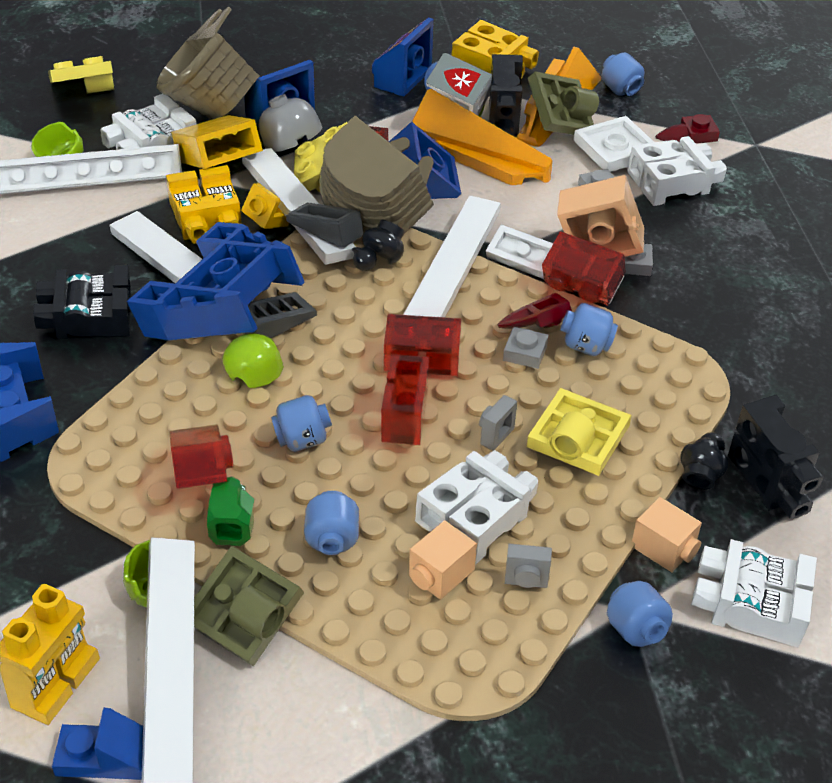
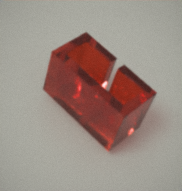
[542,231,626,306]
[384,314,461,376]
[381,354,429,445]
[170,424,234,489]

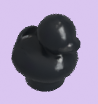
[352,220,405,271]
[680,432,728,490]

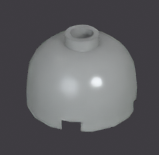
[258,94,323,152]

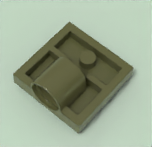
[528,71,599,135]
[194,545,304,667]

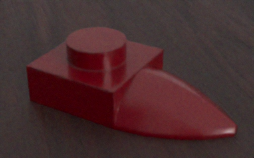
[655,114,720,143]
[497,293,572,329]

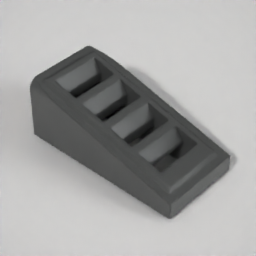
[286,202,363,247]
[245,292,317,338]

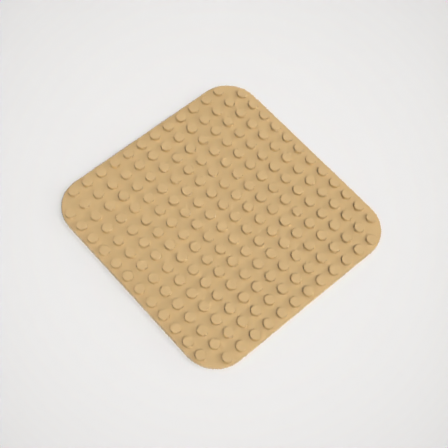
[47,228,730,721]

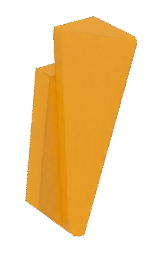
[517,47,601,147]
[412,88,552,185]

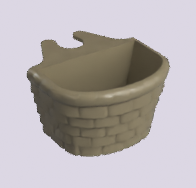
[157,7,260,120]
[319,116,434,236]

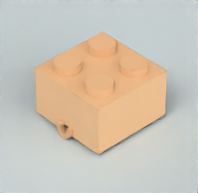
[557,175,644,261]

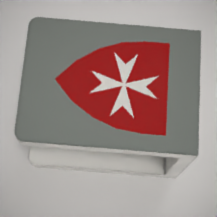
[426,53,492,115]

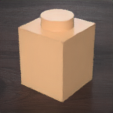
[632,497,702,573]
[409,520,477,600]

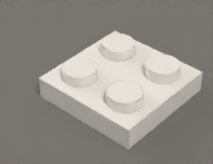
[574,116,655,172]

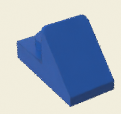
[52,707,143,780]

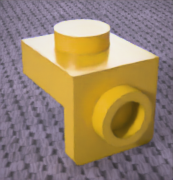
[241,183,289,229]

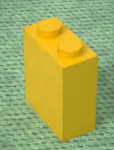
[171,115,263,169]

